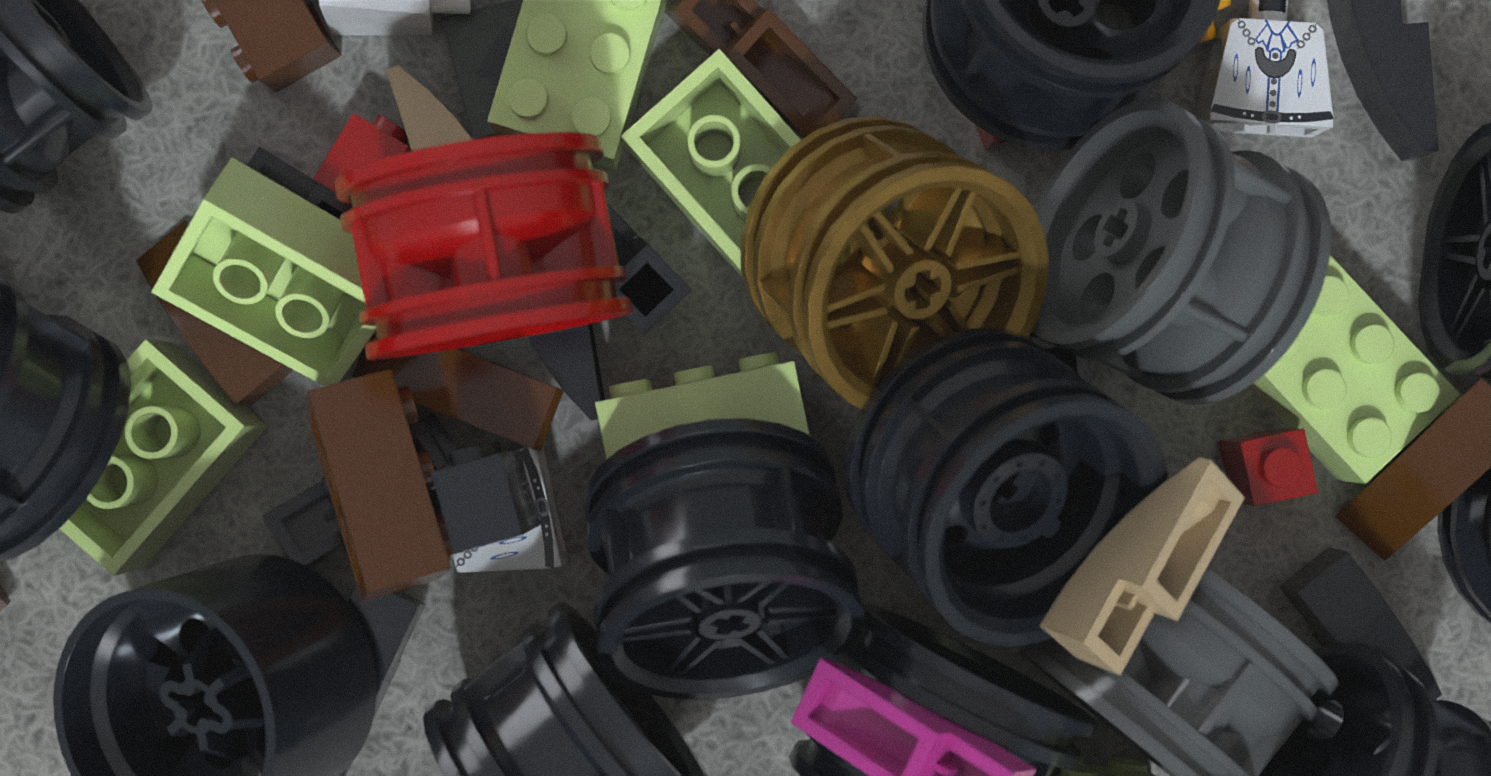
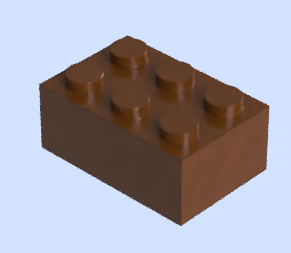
[307,369,454,603]

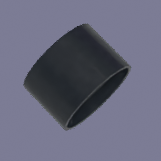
[53,554,377,776]

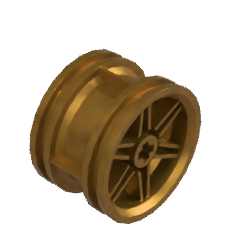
[741,116,1049,409]

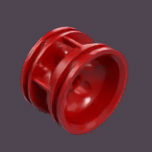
[334,132,633,360]

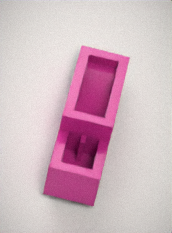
[790,658,1036,776]

